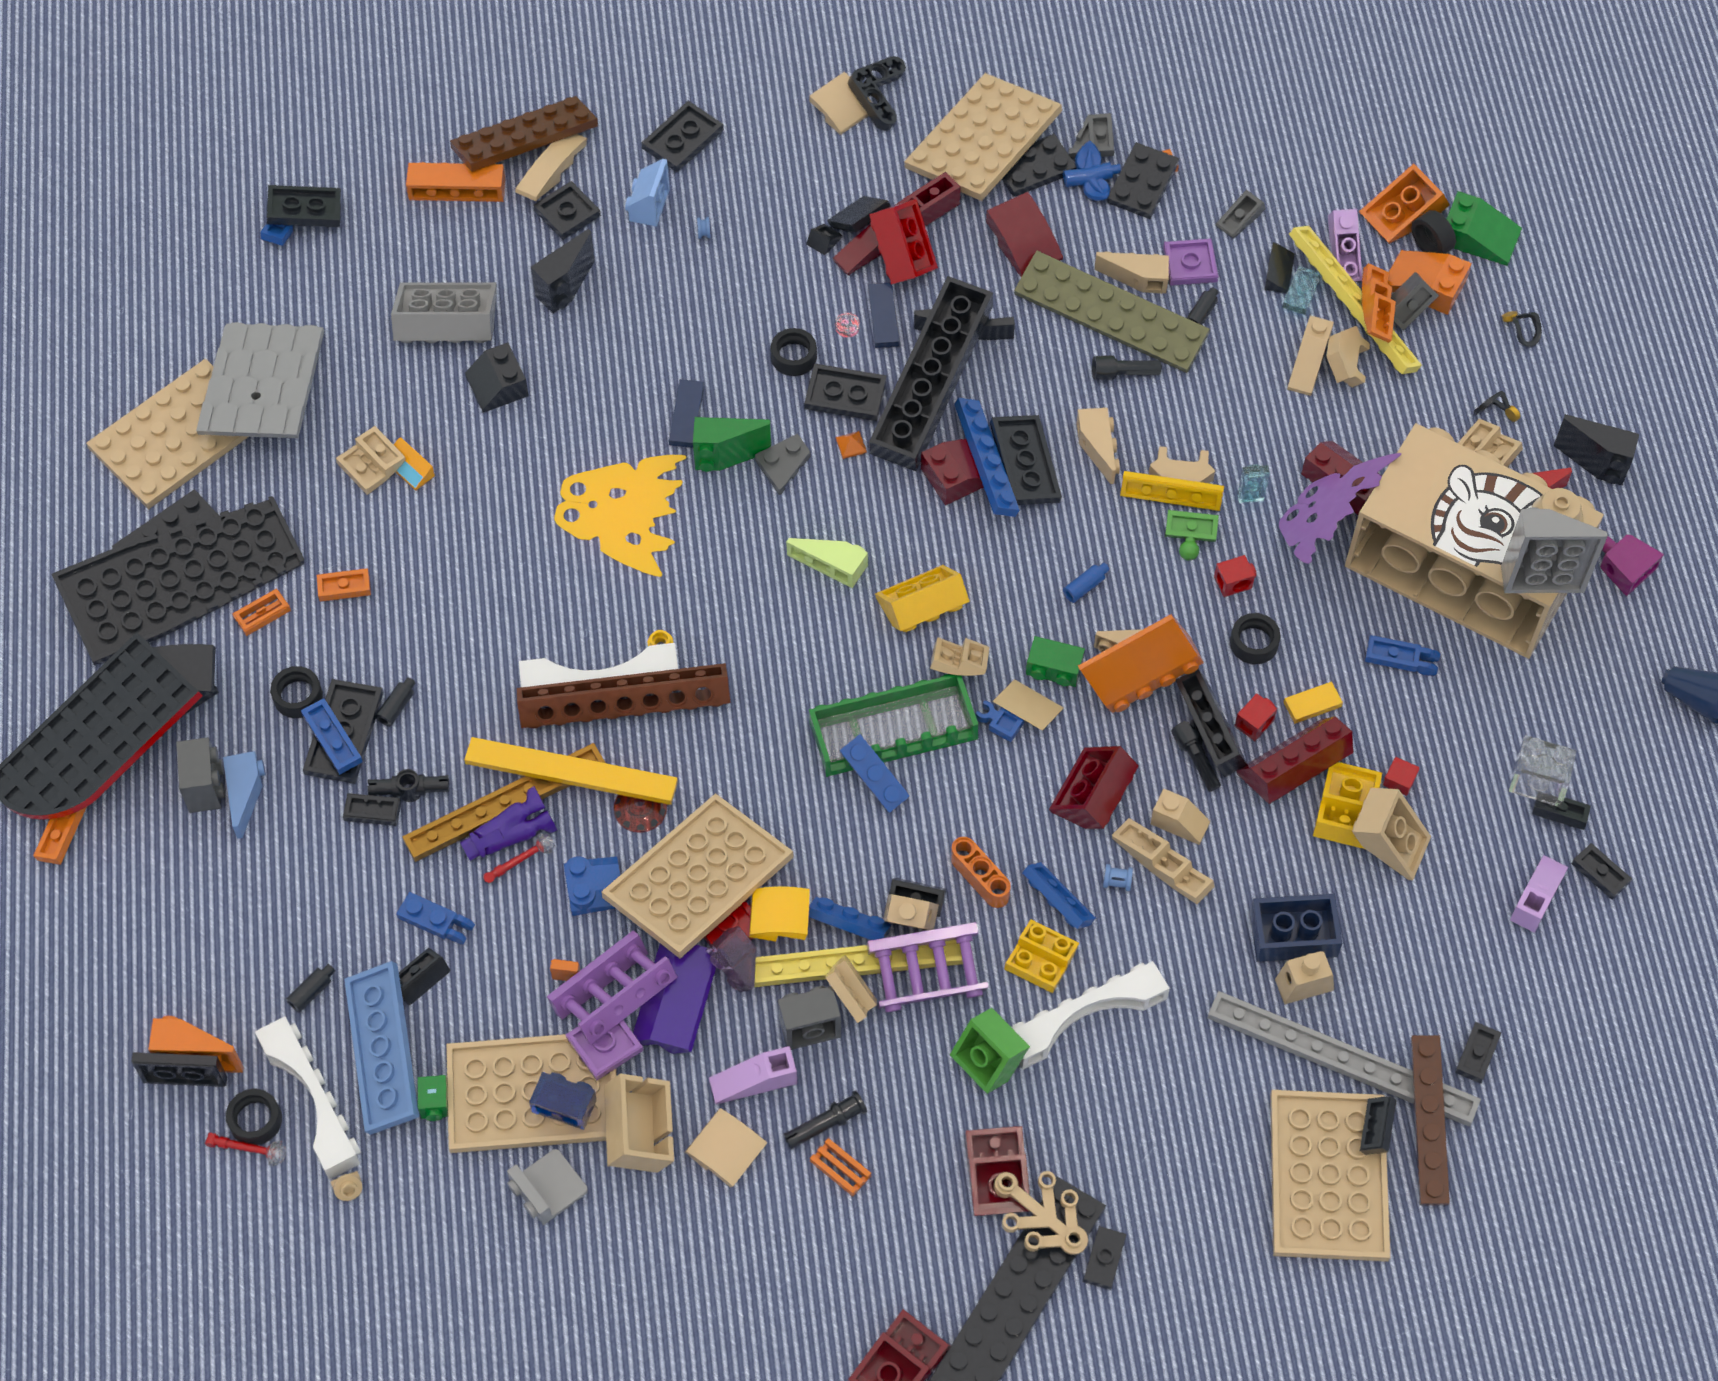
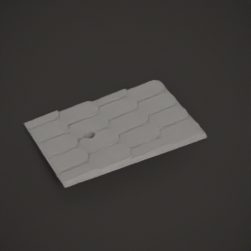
[196,322,325,438]

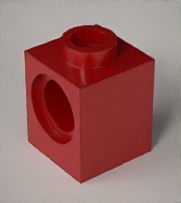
[1214,555,1256,597]
[1235,693,1278,741]

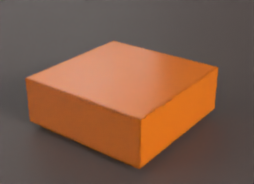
[550,959,580,981]

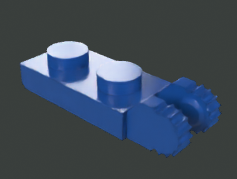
[1365,635,1440,676]
[396,892,475,945]

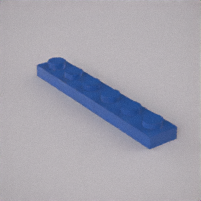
[954,397,1020,517]

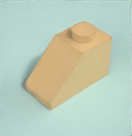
[1150,789,1210,845]

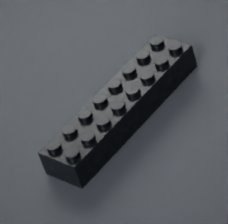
[869,276,993,471]

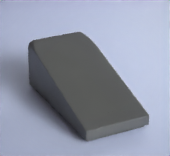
[1215,190,1265,239]

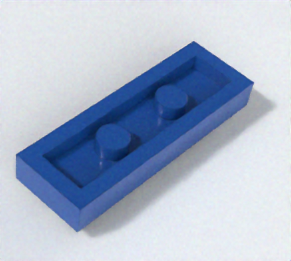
[301,698,363,775]
[838,734,910,813]
[1022,862,1096,929]
[809,897,892,940]

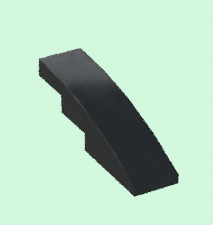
[914,309,1015,340]

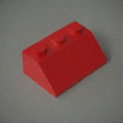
[869,199,938,285]

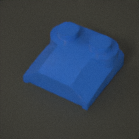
[563,856,620,916]

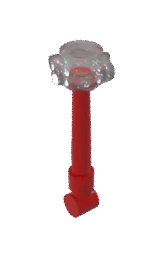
[483,833,556,883]
[204,1133,286,1166]

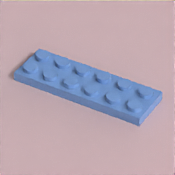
[344,961,419,1135]

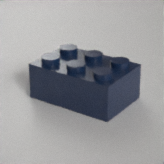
[1249,894,1343,962]

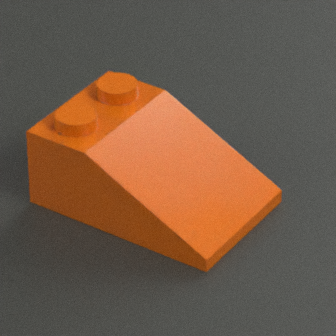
[1359,163,1450,244]
[1388,250,1472,315]
[148,1016,244,1073]

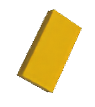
[1283,681,1343,724]

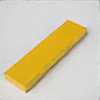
[1120,471,1224,511]

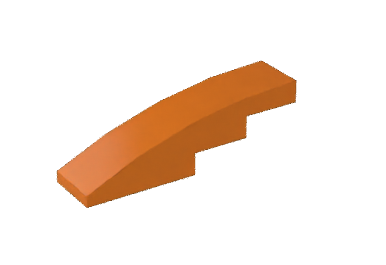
[1362,263,1396,343]

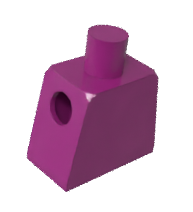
[1600,534,1664,596]

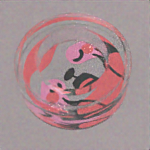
[835,313,860,338]

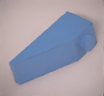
[223,751,266,839]

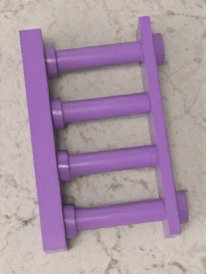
[866,922,989,1013]
[547,931,678,1045]

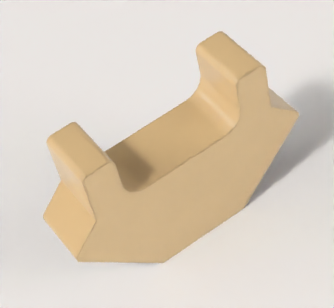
[1326,326,1370,387]
[1149,446,1215,483]

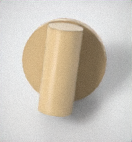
[330,1171,362,1201]

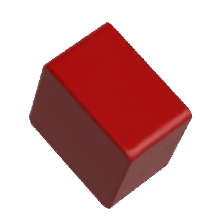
[1383,757,1420,796]

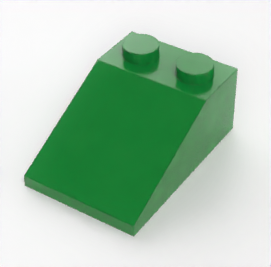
[1447,191,1522,266]
[693,417,771,472]

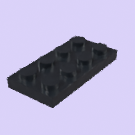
[990,415,1062,505]
[112,489,219,549]
[303,679,384,784]

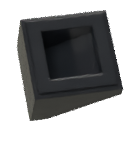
[807,224,842,255]

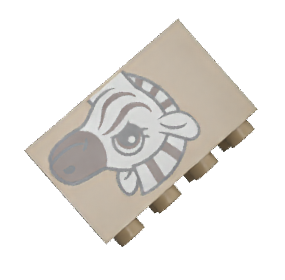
[1345,423,1604,659]

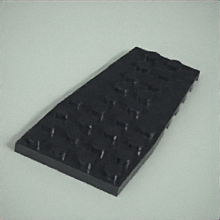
[51,496,304,665]

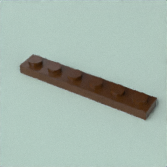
[1411,1035,1450,1206]

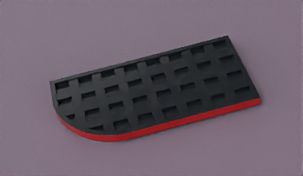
[0,632,203,820]

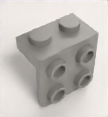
[507,1149,588,1225]

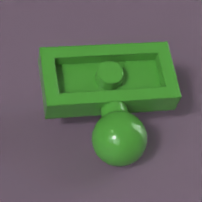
[1165,510,1219,561]

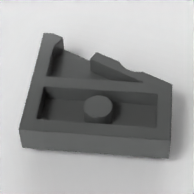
[1069,113,1114,159]
[755,433,810,495]

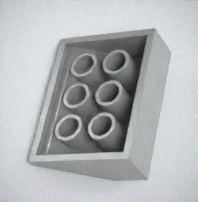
[391,282,497,343]
[1501,507,1608,593]

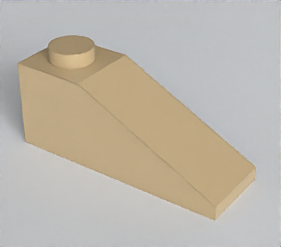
[1287,315,1334,396]

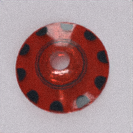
[614,795,667,833]

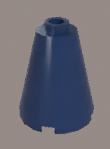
[1661,666,1718,725]

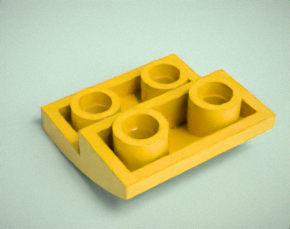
[749,886,810,942]
[1004,919,1079,993]

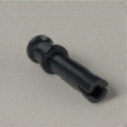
[783,1090,867,1150]

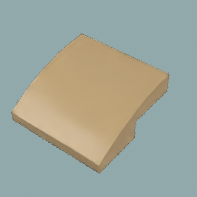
[809,72,872,135]
[1458,419,1523,467]
[336,426,406,495]
[930,637,990,676]
[825,955,877,1023]
[685,1108,767,1187]

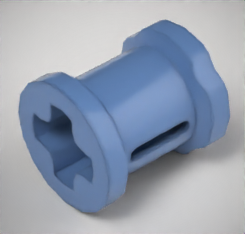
[1103,864,1133,891]

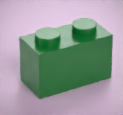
[1026,636,1085,687]

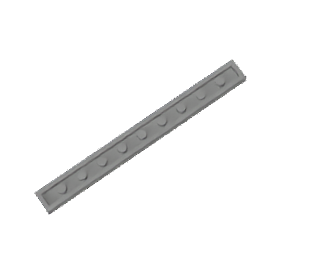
[1207,991,1481,1127]

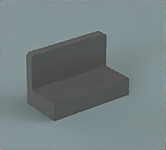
[1391,272,1439,331]

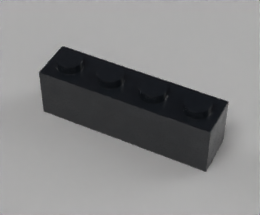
[1176,668,1248,777]

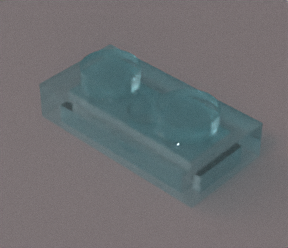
[1282,266,1321,315]
[1237,464,1270,503]

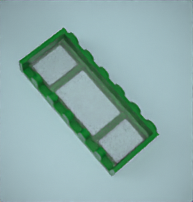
[809,674,979,777]

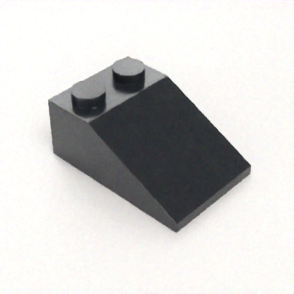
[531,229,595,314]
[1554,414,1639,485]

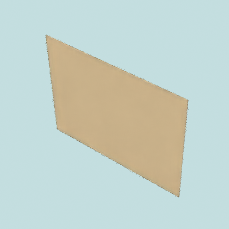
[992,679,1064,731]

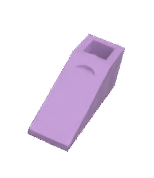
[1328,209,1362,282]
[1510,855,1568,933]
[709,1046,797,1104]

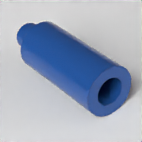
[1063,563,1109,603]

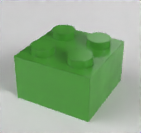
[950,1008,1030,1094]

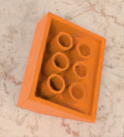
[1078,614,1204,713]

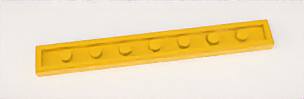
[464,737,678,805]

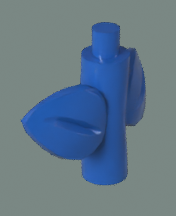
[1063,141,1121,201]

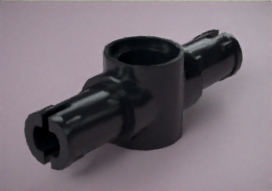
[368,769,450,802]

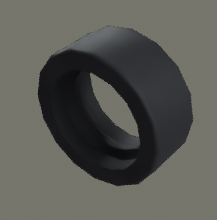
[1411,210,1456,254]
[770,328,817,376]
[1230,613,1281,664]
[270,666,323,718]
[225,1088,282,1145]

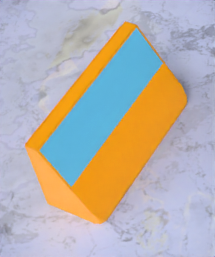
[393,437,435,491]

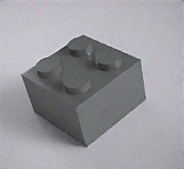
[176,737,225,813]
[778,986,841,1050]

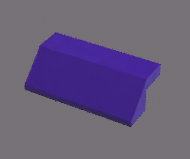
[633,943,720,1054]

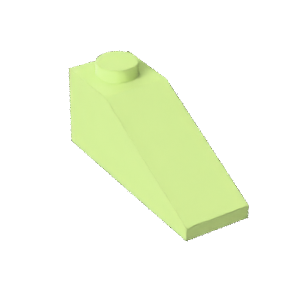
[786,538,868,588]

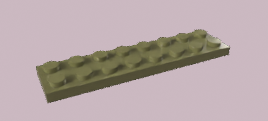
[1014,251,1210,373]

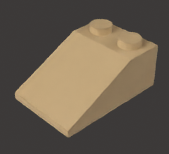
[1352,788,1431,880]

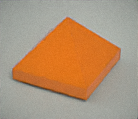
[836,431,867,459]

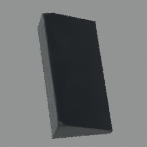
[1264,242,1295,294]
[889,877,947,917]
[399,948,450,1005]

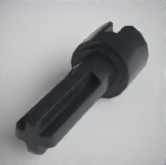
[1092,355,1162,380]
[1171,719,1221,792]

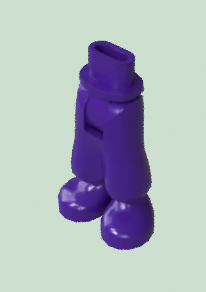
[460,786,558,861]

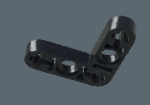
[848,56,906,131]

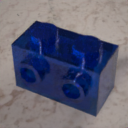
[529,1072,597,1130]

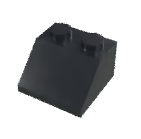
[465,342,529,413]

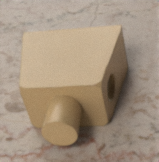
[883,894,939,930]
[1275,951,1334,1004]

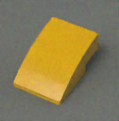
[1313,762,1382,849]

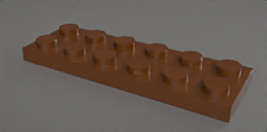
[450,96,598,172]

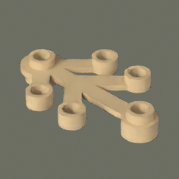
[994,1171,1088,1255]

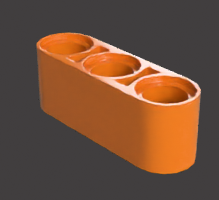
[951,837,1011,908]

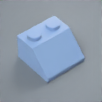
[625,159,670,227]

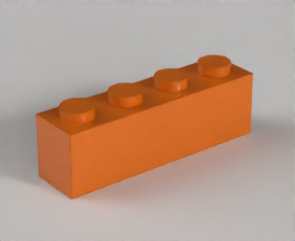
[406,162,506,202]

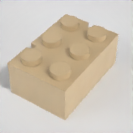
[604,1074,674,1173]

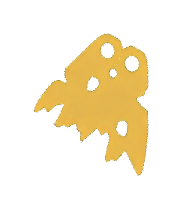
[554,455,686,577]

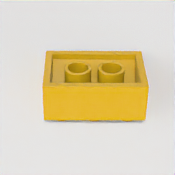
[875,565,970,632]

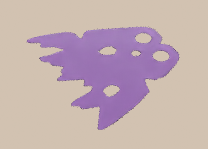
[1279,453,1401,564]

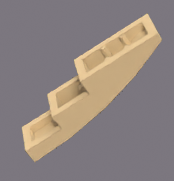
[515,134,587,201]
[1112,818,1215,904]

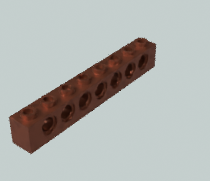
[516,663,730,729]

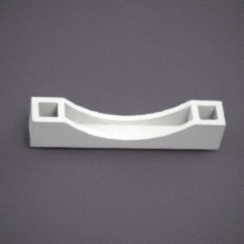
[519,643,678,687]
[1012,961,1170,1070]
[255,1016,361,1180]

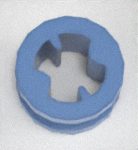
[697,217,710,239]

